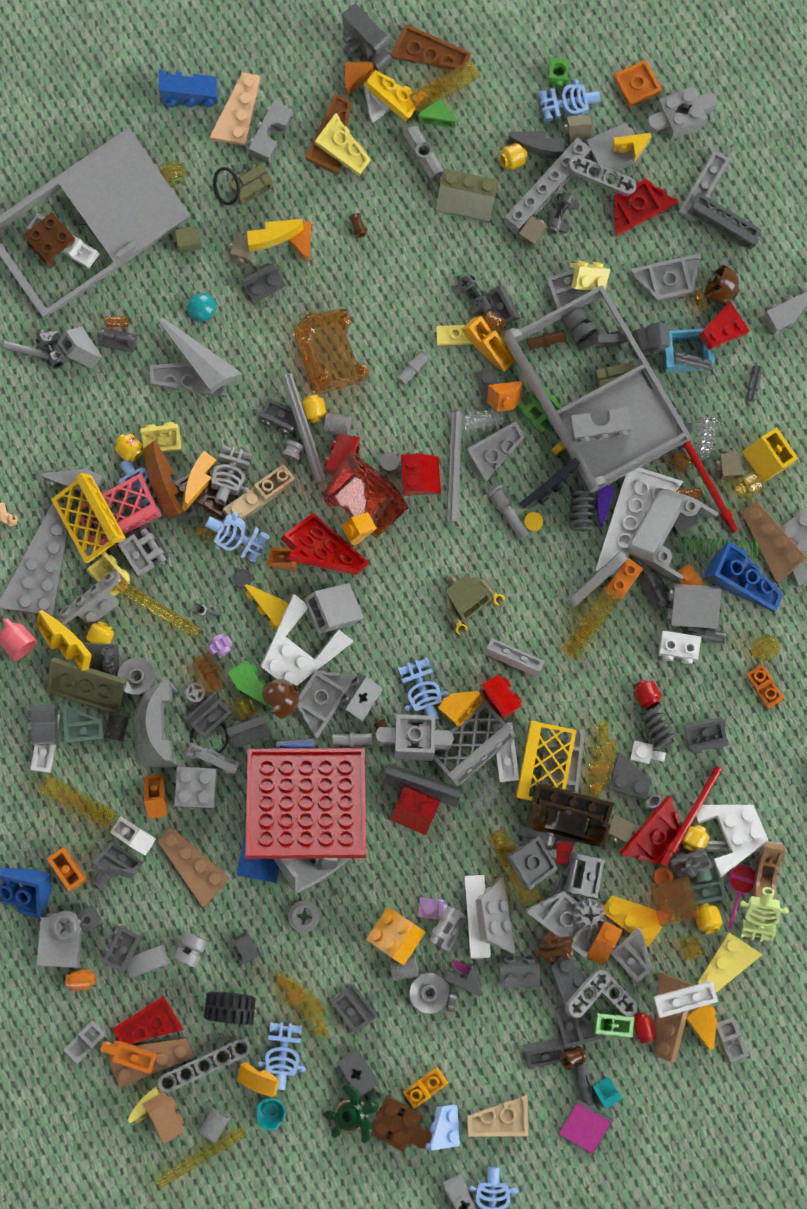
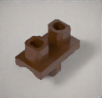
[535,932,574,963]

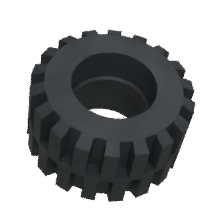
[203,991,256,1025]

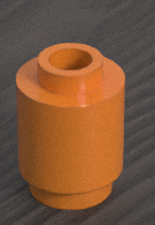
[66,969,96,991]

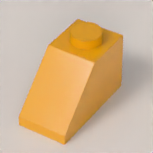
[342,512,377,546]
[438,691,484,728]
[686,1004,717,1050]

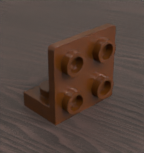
[23,213,76,269]

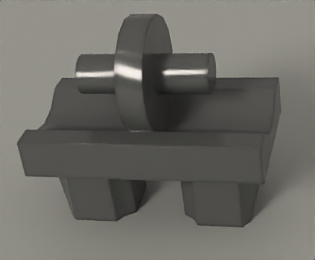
[671,848,712,878]

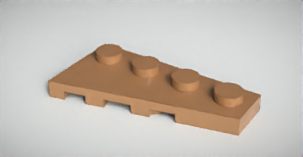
[655,972,694,1062]

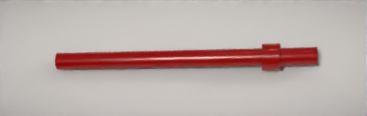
[683,441,738,533]
[660,766,722,868]

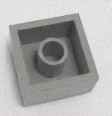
[174,767,218,809]

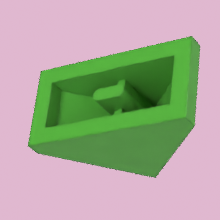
[419,98,456,128]
[594,1013,634,1037]

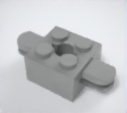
[647,86,717,140]
[375,714,454,761]

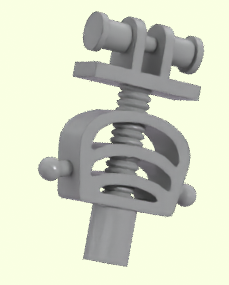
[208,444,253,505]

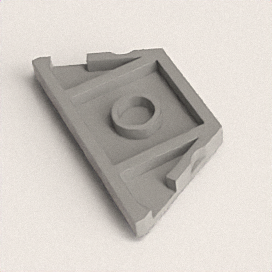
[630,253,701,302]
[297,670,357,739]
[540,729,585,792]
[475,878,515,955]
[525,891,594,958]

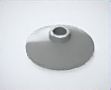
[117,657,155,695]
[410,973,449,1014]

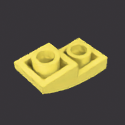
[128,1086,162,1124]

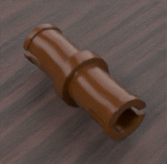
[527,330,567,351]

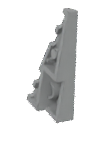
[158,318,242,394]

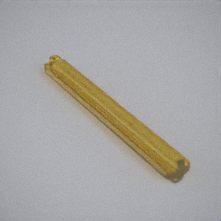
[116,580,202,638]
[157,1127,247,1187]

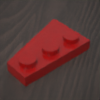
[699,301,750,350]
[112,996,185,1044]

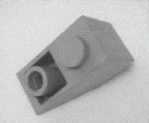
[57,327,102,368]

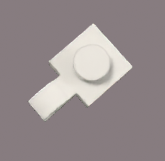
[630,741,666,764]

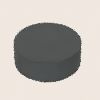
[447,991,457,1012]

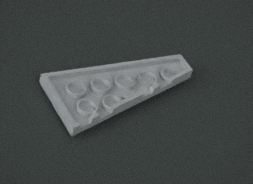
[0,502,73,616]

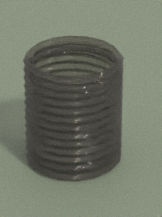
[104,713,130,742]

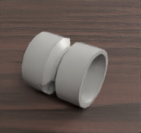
[173,932,208,968]

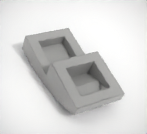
[126,945,170,979]
[716,1017,749,1064]
[63,1020,106,1065]

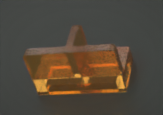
[192,652,225,695]

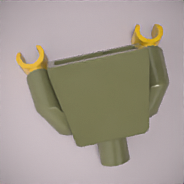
[445,575,505,635]

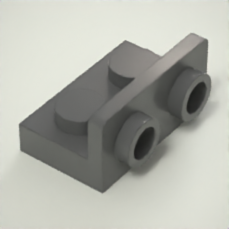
[241,262,286,304]
[102,926,142,973]

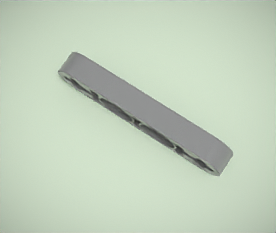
[567,156,637,196]
[566,551,628,608]

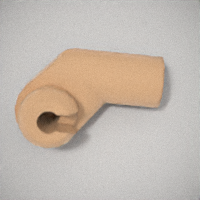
[0,503,18,526]

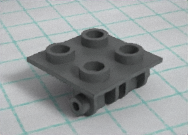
[83,643,120,676]

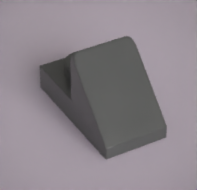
[476,368,500,409]
[444,964,482,997]

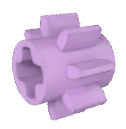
[208,634,233,658]

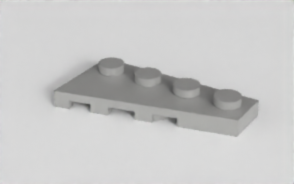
[150,360,227,398]

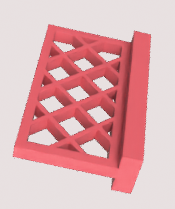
[75,473,162,549]

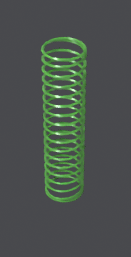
[683,537,758,558]

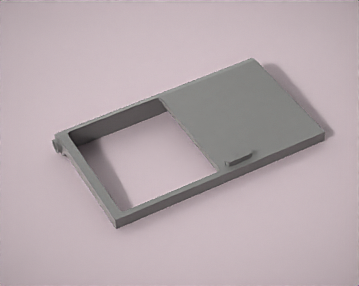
[0,128,191,318]
[503,285,691,492]

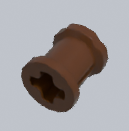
[560,1046,586,1070]

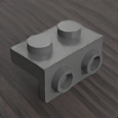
[258,398,297,435]
[226,714,271,749]
[684,717,729,754]
[499,955,540,988]

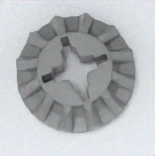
[574,899,605,931]
[288,901,320,933]
[51,911,81,943]

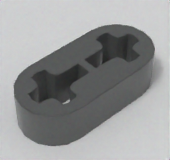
[518,826,555,847]

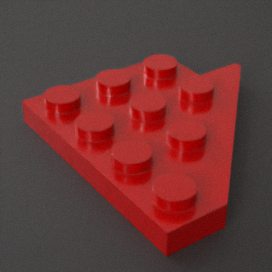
[281,513,369,575]

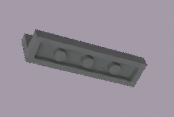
[687,192,762,250]

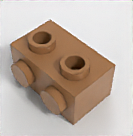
[143,1092,185,1144]

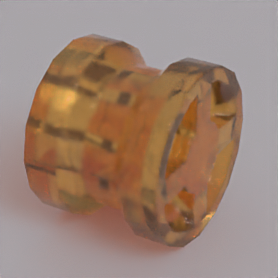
[484,311,506,333]
[670,450,693,474]

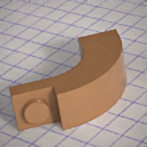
[752,842,785,900]

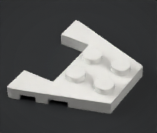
[691,805,768,877]

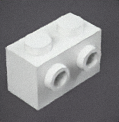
[658,631,701,664]

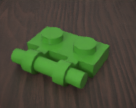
[517,384,562,433]

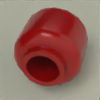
[633,680,662,710]

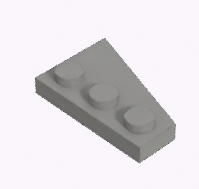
[466,421,525,482]

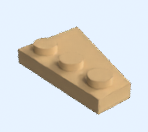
[467,1095,528,1137]

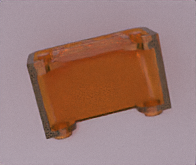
[294,308,370,396]

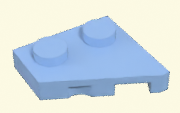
[426,1105,460,1150]

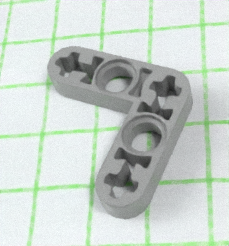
[565,970,637,1018]

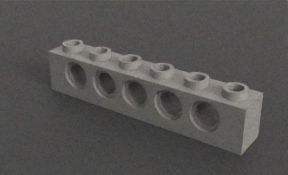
[504,137,591,236]

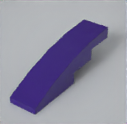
[596,484,615,528]

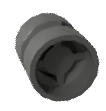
[562,308,597,343]

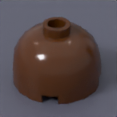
[704,264,739,303]
[262,679,299,719]

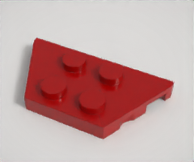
[613,179,679,237]
[619,795,681,864]

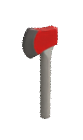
[497,837,576,865]

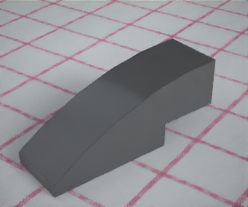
[508,131,565,158]

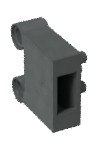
[342,3,393,72]

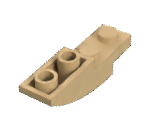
[223,464,295,520]

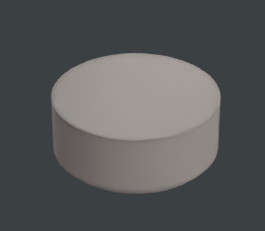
[380,452,399,472]

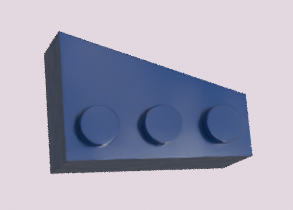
[159,69,218,108]

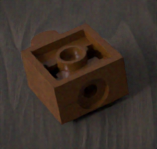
[371,1094,432,1152]

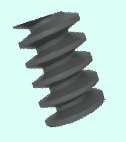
[569,490,595,532]
[641,705,676,750]

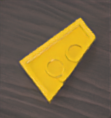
[364,70,425,122]

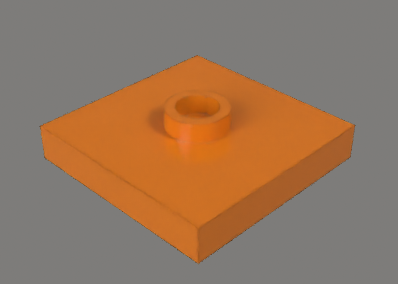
[613,59,662,108]

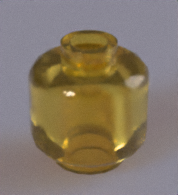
[159,160,186,186]
[735,471,764,499]
[750,633,781,662]

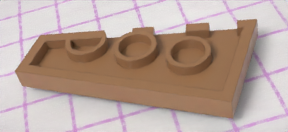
[742,501,807,583]
[158,827,230,908]
[107,1038,195,1088]

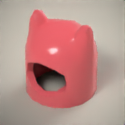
[0,619,37,661]

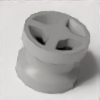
[281,440,304,461]
[185,683,206,704]

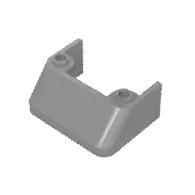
[628,489,718,581]

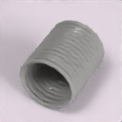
[324,413,351,435]
[390,956,419,981]
[198,1109,230,1142]

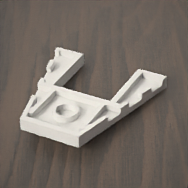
[260,594,353,686]

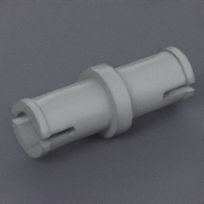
[397,350,431,385]
[332,732,372,747]

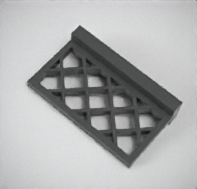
[383,764,463,808]

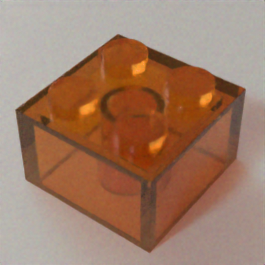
[650,876,701,927]

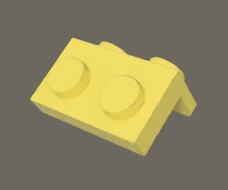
[569,260,610,290]
[140,422,182,453]
[87,552,130,596]

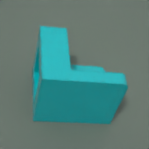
[592,1077,623,1109]

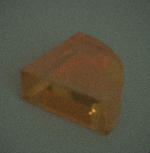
[692,288,707,312]

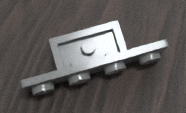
[59,569,121,626]

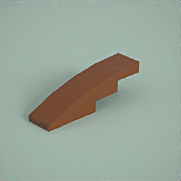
[143,440,184,521]

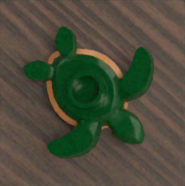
[324,1084,379,1143]

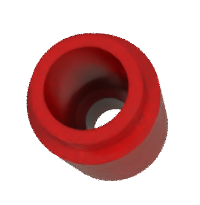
[633,1012,656,1043]

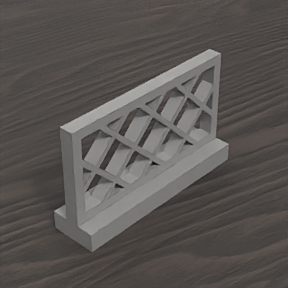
[433,701,516,787]

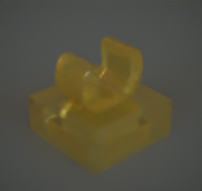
[196,520,217,542]
[232,698,258,721]
[680,937,705,961]

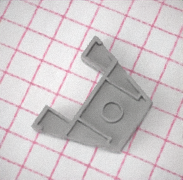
[781,508,807,587]

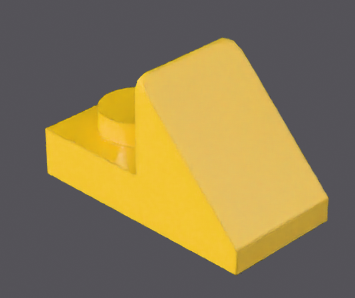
[612,133,651,163]

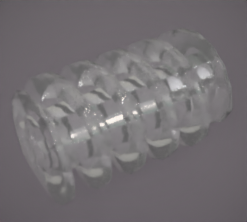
[462,407,503,435]
[693,417,721,459]

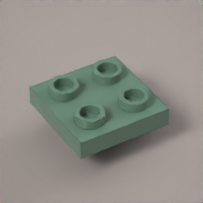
[681,861,727,906]

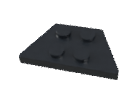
[519,458,580,510]

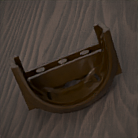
[527,782,614,847]

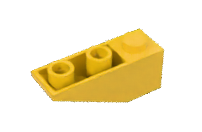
[244,584,289,631]

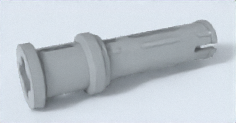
[487,485,530,540]

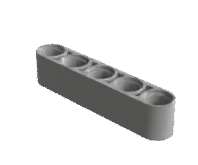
[158,1039,251,1093]

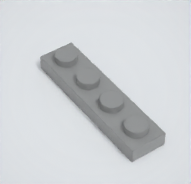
[678,150,730,222]

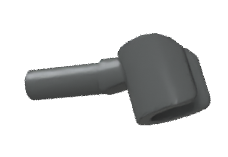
[193,603,221,617]

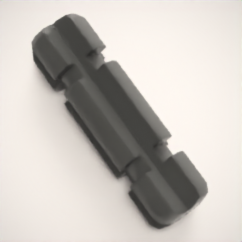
[674,352,712,371]
[746,365,763,402]

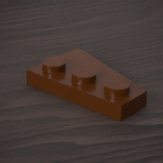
[174,472,233,520]

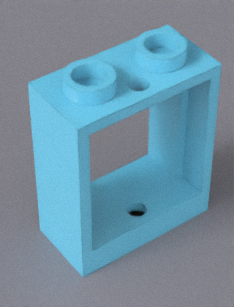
[663,328,715,372]

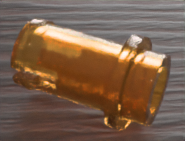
[105,314,129,329]
[677,486,701,500]

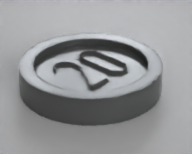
[233,569,252,588]

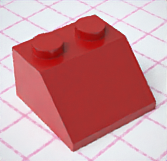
[324,434,361,481]
[401,453,441,496]
[480,674,522,720]
[390,784,441,836]

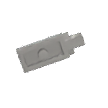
[185,743,240,774]

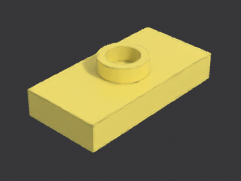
[436,325,472,346]

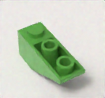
[227,660,274,710]

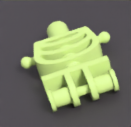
[740,887,789,943]

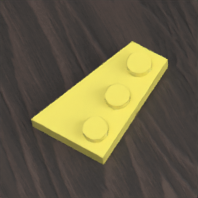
[697,932,763,993]

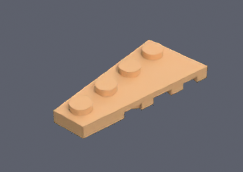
[210,73,260,146]

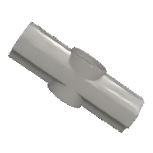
[403,126,444,180]

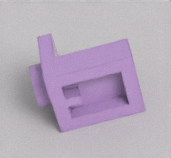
[418,897,447,920]

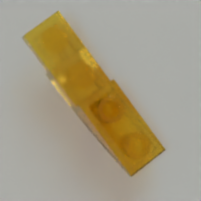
[409,60,481,112]
[561,586,622,660]
[589,720,617,798]
[39,774,117,829]
[487,827,542,907]
[276,971,331,1040]

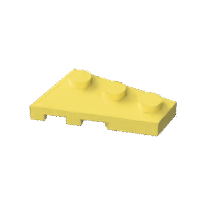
[314,113,371,176]

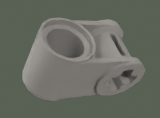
[443,1174,474,1209]

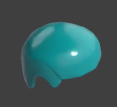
[187,293,216,323]
[255,1097,286,1130]

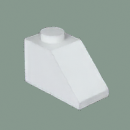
[110,816,156,855]

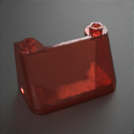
[323,451,409,539]

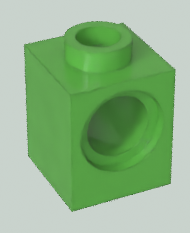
[548,57,569,88]

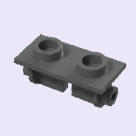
[97,327,138,353]
[637,570,671,612]

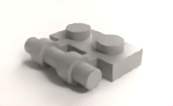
[118,528,166,577]
[429,905,468,952]

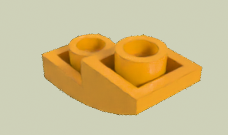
[237,1062,279,1097]
[403,1067,449,1109]

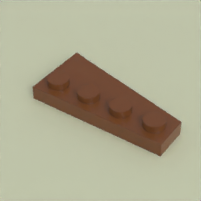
[391,24,472,72]
[305,93,352,175]

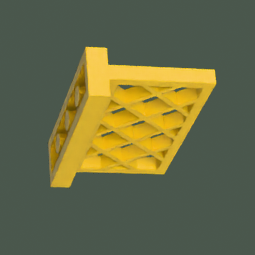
[51,473,126,563]
[515,720,576,801]

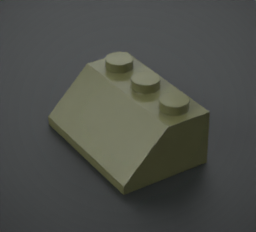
[436,169,498,222]

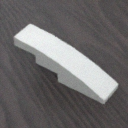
[26,213,99,269]
[465,875,491,959]

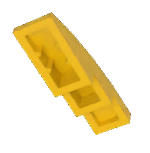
[36,610,92,671]

